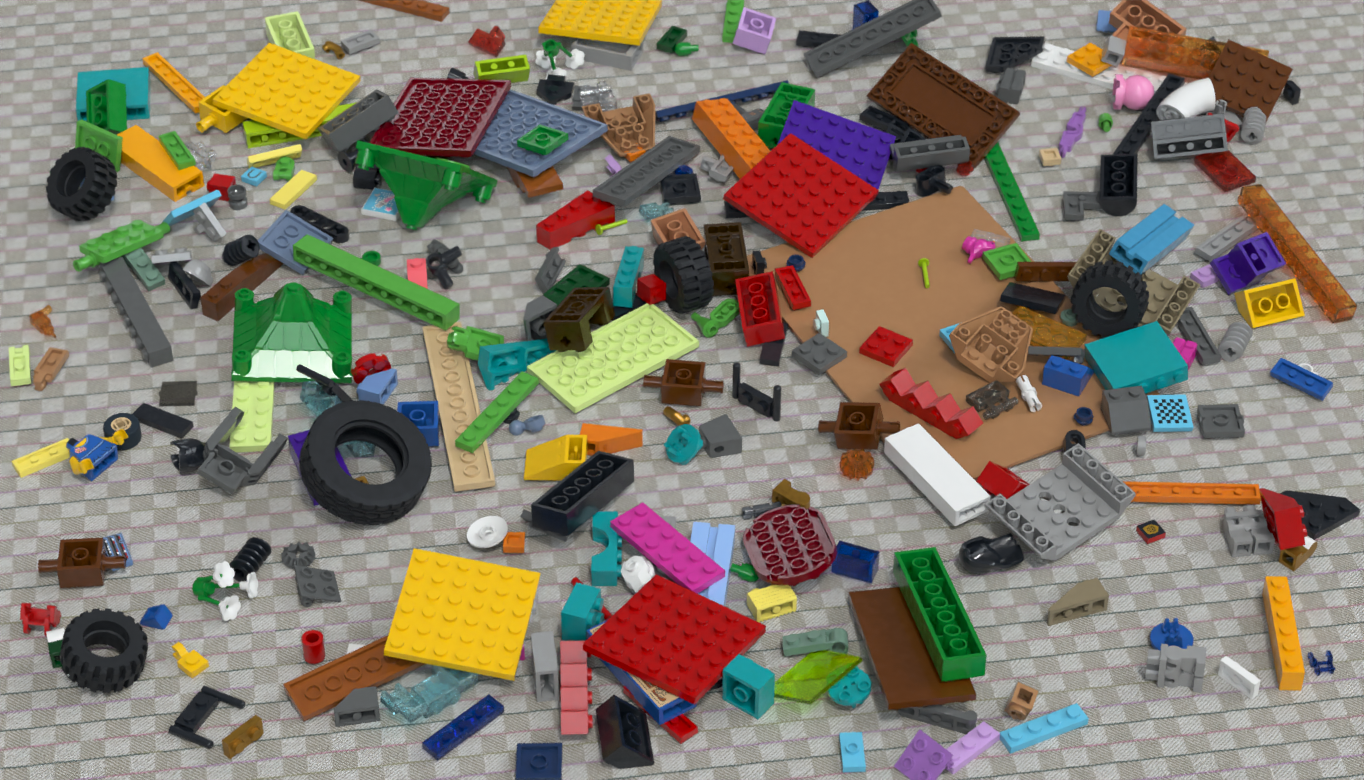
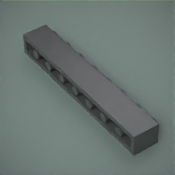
[99,257,174,368]

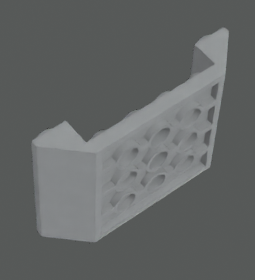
[985,443,1136,561]

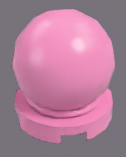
[1112,74,1154,110]

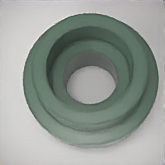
[1060,309,1077,326]

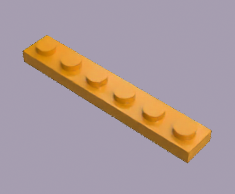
[142,52,205,114]

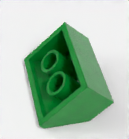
[86,79,128,135]

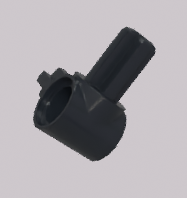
[426,246,462,289]

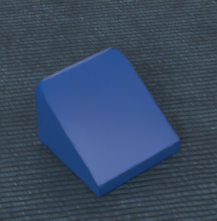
[140,604,173,630]

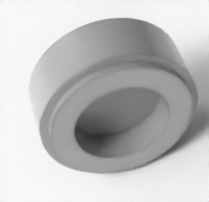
[1136,435,1146,456]

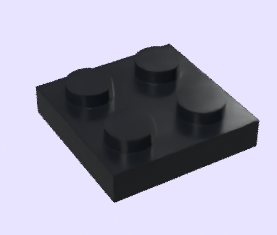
[660,173,701,204]

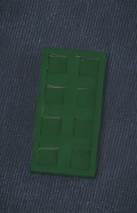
[543,264,610,306]

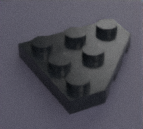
[986,36,1045,73]
[1280,490,1360,540]

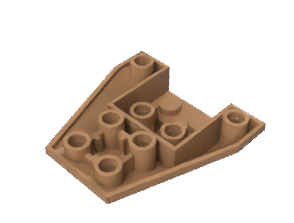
[582,93,655,157]
[949,306,1033,383]

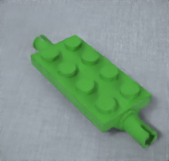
[73,220,170,272]

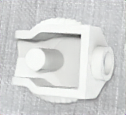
[621,556,656,593]

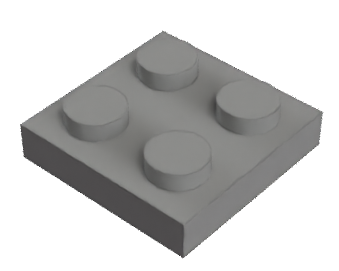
[151,247,192,263]

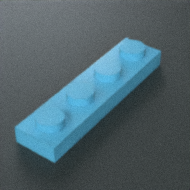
[1000,703,1089,754]

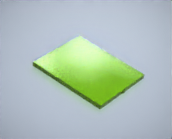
[774,650,863,705]

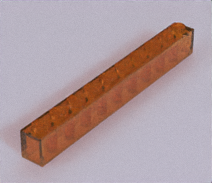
[1237,184,1357,324]

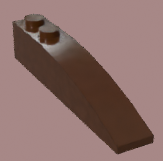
[200,253,283,321]

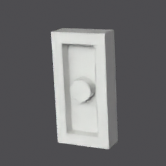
[1218,656,1261,699]

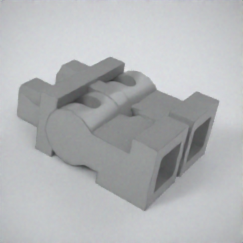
[1222,505,1275,557]
[1145,644,1206,693]

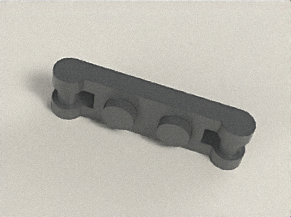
[898,705,977,734]

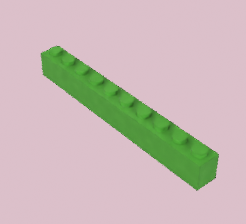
[293,234,460,331]

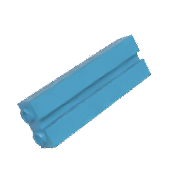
[1109,204,1194,275]

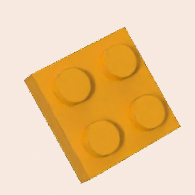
[1067,43,1112,77]

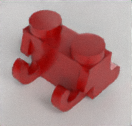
[20,602,61,636]

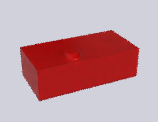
[735,271,785,347]

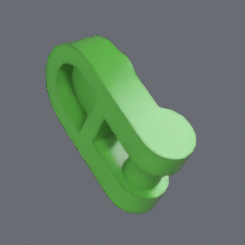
[273,156,295,181]

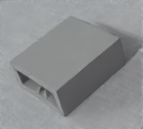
[531,631,559,702]

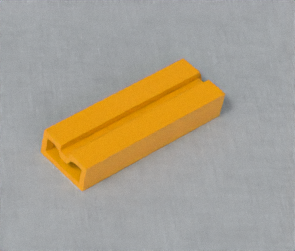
[117,125,204,202]

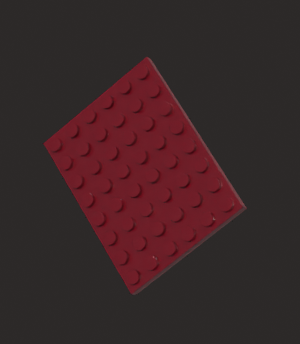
[369,77,511,158]

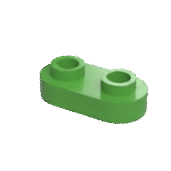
[710,299,740,328]

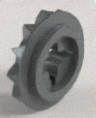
[281,541,316,568]

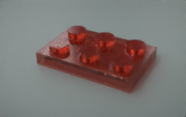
[1194,150,1256,192]

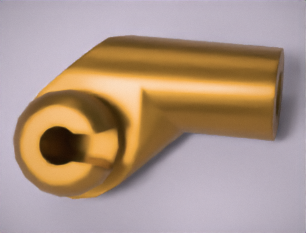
[663,406,691,426]

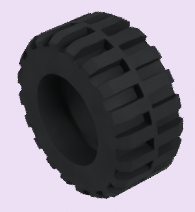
[46,147,117,221]
[653,236,714,314]
[1071,260,1149,338]
[60,608,148,693]

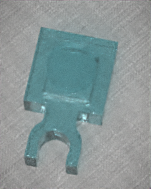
[639,202,674,222]

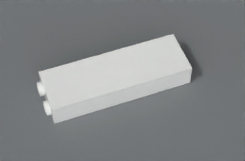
[884,423,990,526]

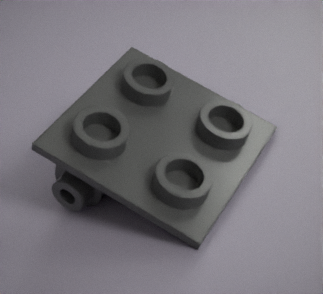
[294,565,341,607]

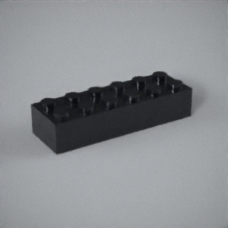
[531,451,634,536]

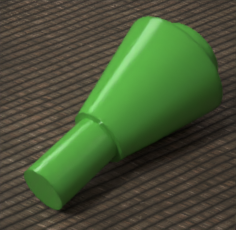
[691,312,719,338]

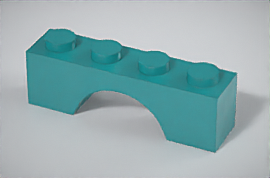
[613,246,644,308]
[591,511,622,586]

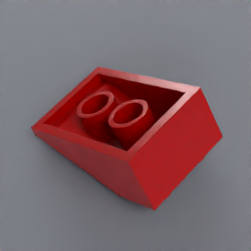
[1259,488,1307,550]

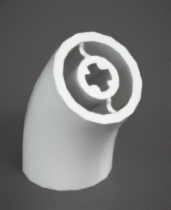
[1156,78,1216,120]

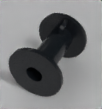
[337,139,369,173]

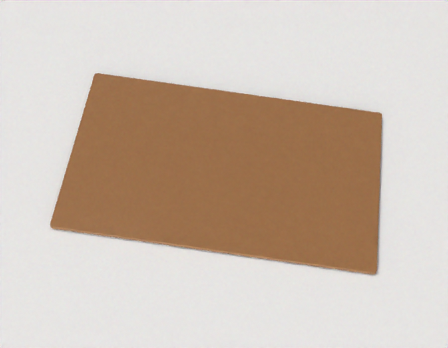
[747,186,1160,480]

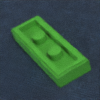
[158,131,196,170]

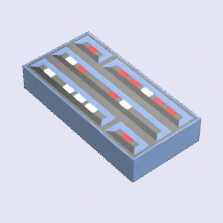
[104,533,133,571]

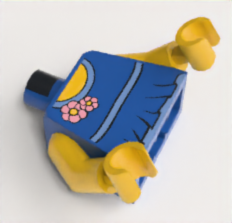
[66,429,128,481]

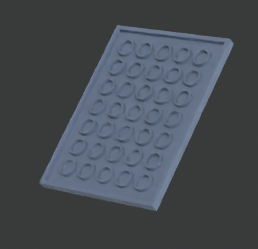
[474,89,608,177]

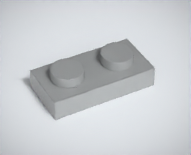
[341,30,380,54]

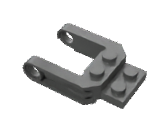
[197,407,288,494]

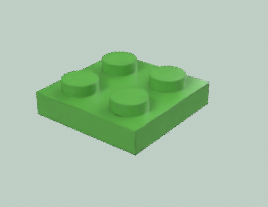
[982,243,1031,280]

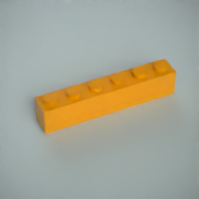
[1262,576,1305,691]

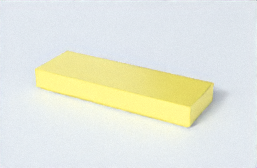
[247,144,302,169]
[270,170,317,210]
[11,438,70,478]

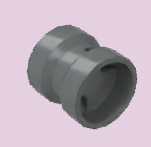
[227,185,248,210]

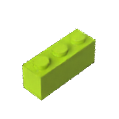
[473,55,530,83]

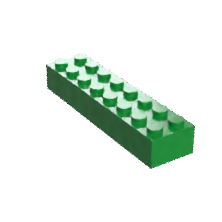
[893,547,987,682]

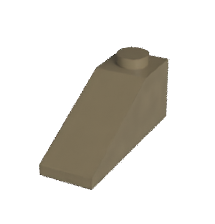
[1047,578,1109,626]

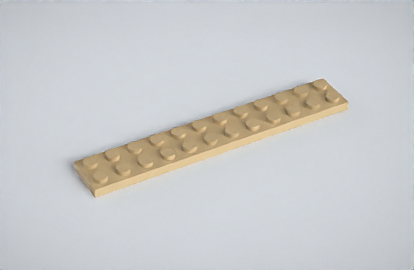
[422,322,495,492]

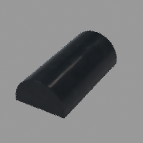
[1100,154,1138,216]

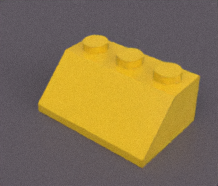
[1234,278,1305,329]

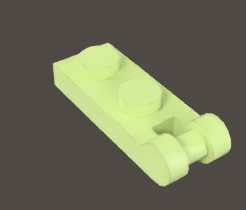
[9,344,31,386]

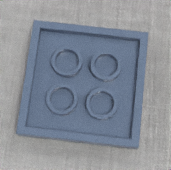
[258,210,333,275]

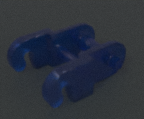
[1308,650,1335,676]

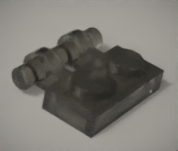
[966,380,1018,420]

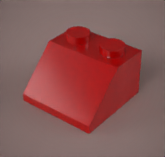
[976,461,1030,499]

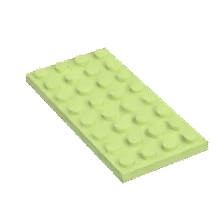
[527,303,699,413]

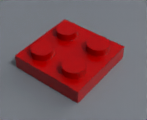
[859,326,913,367]

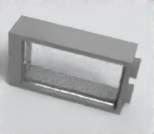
[571,38,643,71]

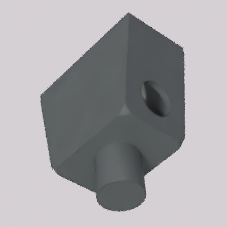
[699,414,742,458]

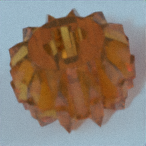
[839,447,875,481]

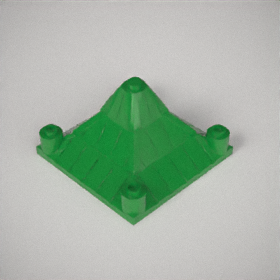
[355,141,498,231]
[231,282,352,383]

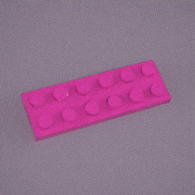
[610,502,725,594]

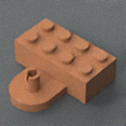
[1109,0,1187,63]

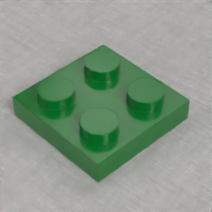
[517,124,569,155]

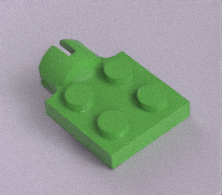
[447,326,504,360]

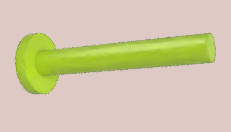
[595,219,628,235]
[918,258,930,288]

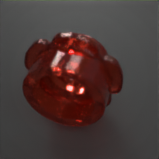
[956,161,974,176]

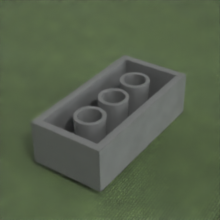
[318,89,399,152]

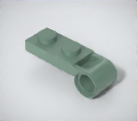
[121,248,165,291]
[782,628,849,657]

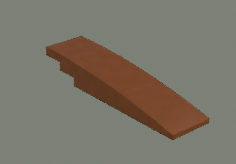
[506,166,563,198]

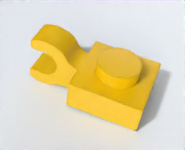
[172,642,209,679]

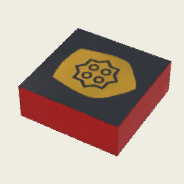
[1136,519,1166,544]

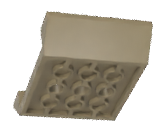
[1067,229,1200,334]

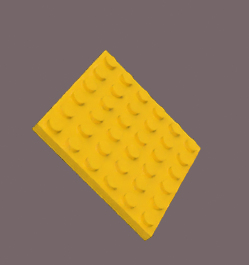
[538,0,662,46]
[213,43,361,139]
[384,548,541,681]

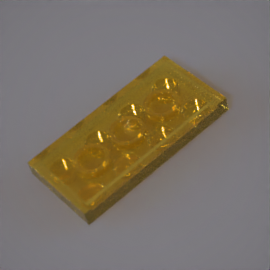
[1012,306,1087,360]

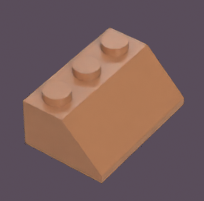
[650,208,706,250]

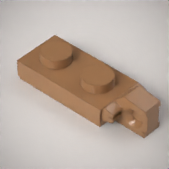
[33,347,69,391]

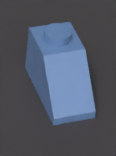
[356,369,398,404]

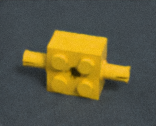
[196,85,247,133]

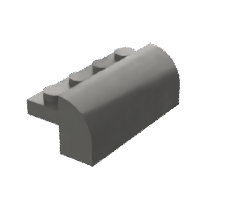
[1151,113,1228,159]
[890,135,970,172]

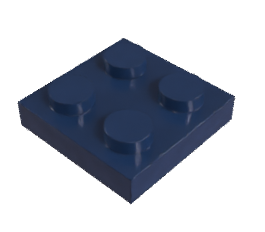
[516,743,563,780]

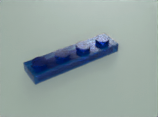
[422,694,504,761]

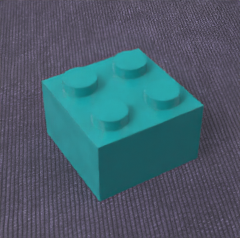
[561,583,604,640]
[722,654,775,720]

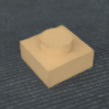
[1039,148,1061,166]

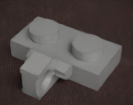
[700,155,734,182]
[193,202,226,242]

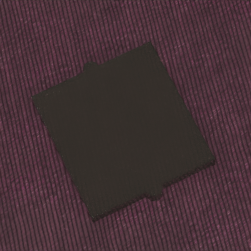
[159,381,198,407]

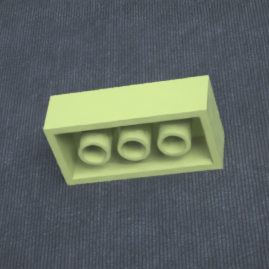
[265,11,315,59]

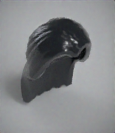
[958,533,1024,574]

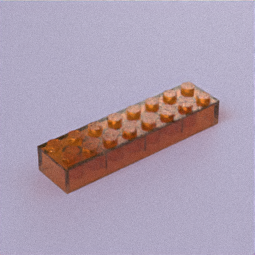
[1121,26,1269,80]

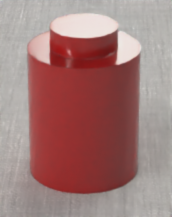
[301,630,326,664]

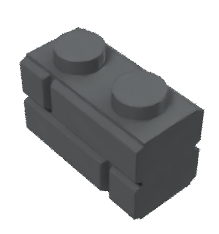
[995,68,1026,105]

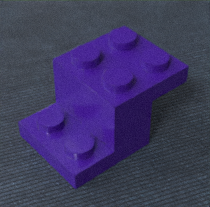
[1210,232,1286,295]

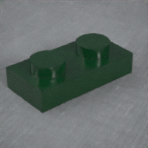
[657,26,687,53]

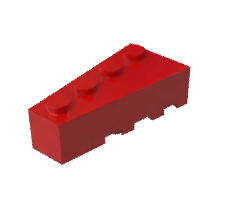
[536,190,615,250]

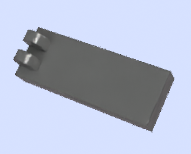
[535,247,566,294]
[1028,346,1085,364]

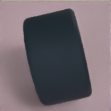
[103,413,142,450]

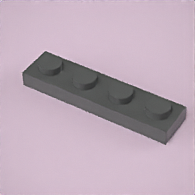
[1177,307,1221,365]

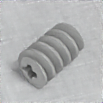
[1240,107,1266,144]
[1218,322,1253,362]

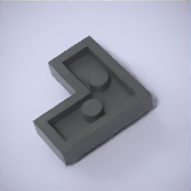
[1063,191,1101,221]

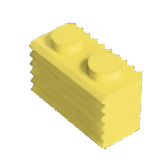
[747,584,797,622]

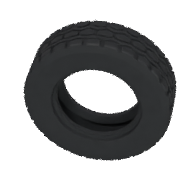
[299,400,432,525]

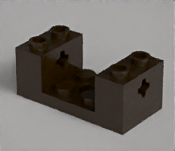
[703,222,749,296]
[544,287,615,352]

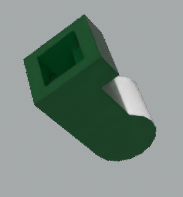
[46,628,65,669]

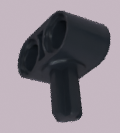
[915,165,953,197]

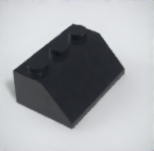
[596,695,654,769]

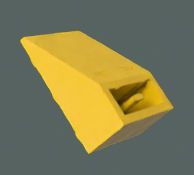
[524,435,588,481]

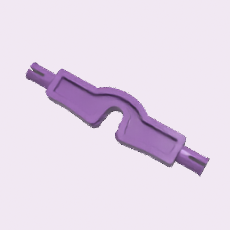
[1059,106,1087,158]

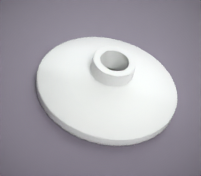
[467,516,508,548]

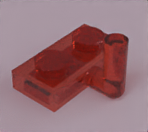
[468,26,506,58]

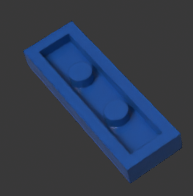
[1270,358,1333,401]

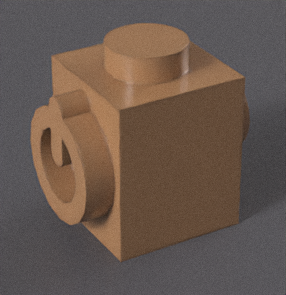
[1004,682,1039,720]

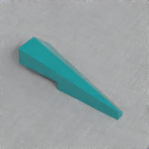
[478,339,556,391]

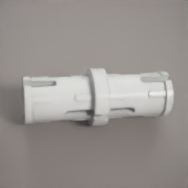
[1016,375,1042,412]

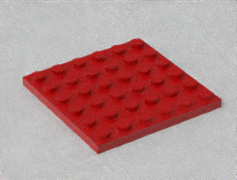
[723,133,879,258]
[583,574,766,705]

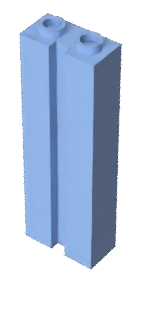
[690,522,735,606]

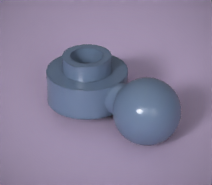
[509,415,545,436]

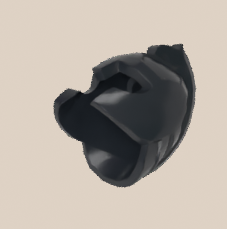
[170,438,206,473]

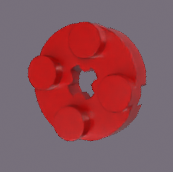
[351,353,391,384]

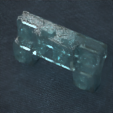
[380,665,479,723]

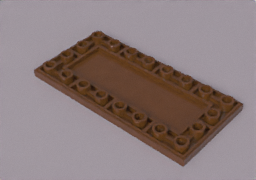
[866,43,1021,168]
[848,587,976,710]

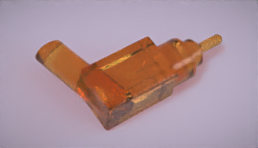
[29,304,57,338]

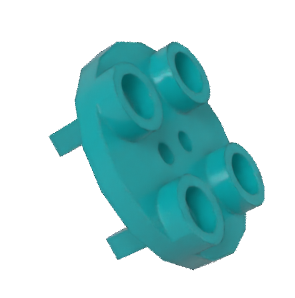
[663,424,703,465]
[827,665,872,709]

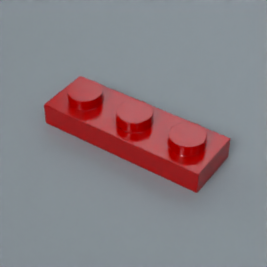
[775,265,811,310]

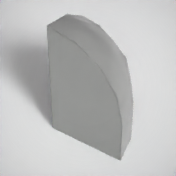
[183,259,213,287]

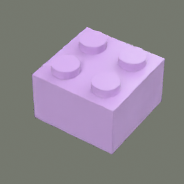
[732,7,776,54]

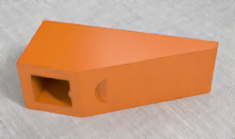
[580,423,643,456]

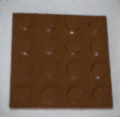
[1209,39,1293,122]

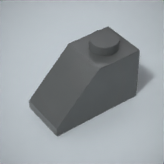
[334,686,380,727]

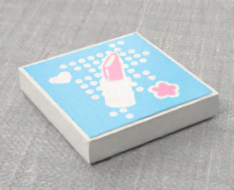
[361,187,400,221]

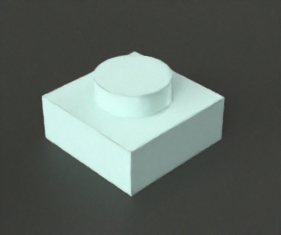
[813,309,829,337]

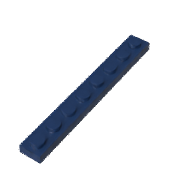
[655,80,789,122]

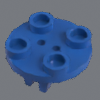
[1150,618,1194,650]

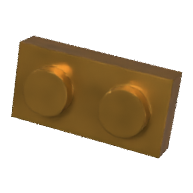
[222,714,264,759]

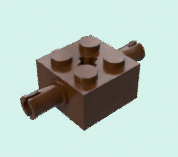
[643,359,724,406]
[818,402,900,450]
[38,537,126,588]

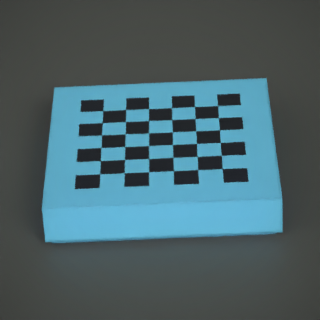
[1147,395,1194,432]

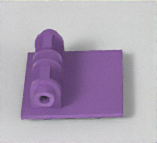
[894,729,954,780]

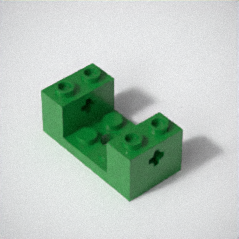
[758,82,815,149]

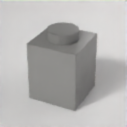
[1101,35,1126,67]

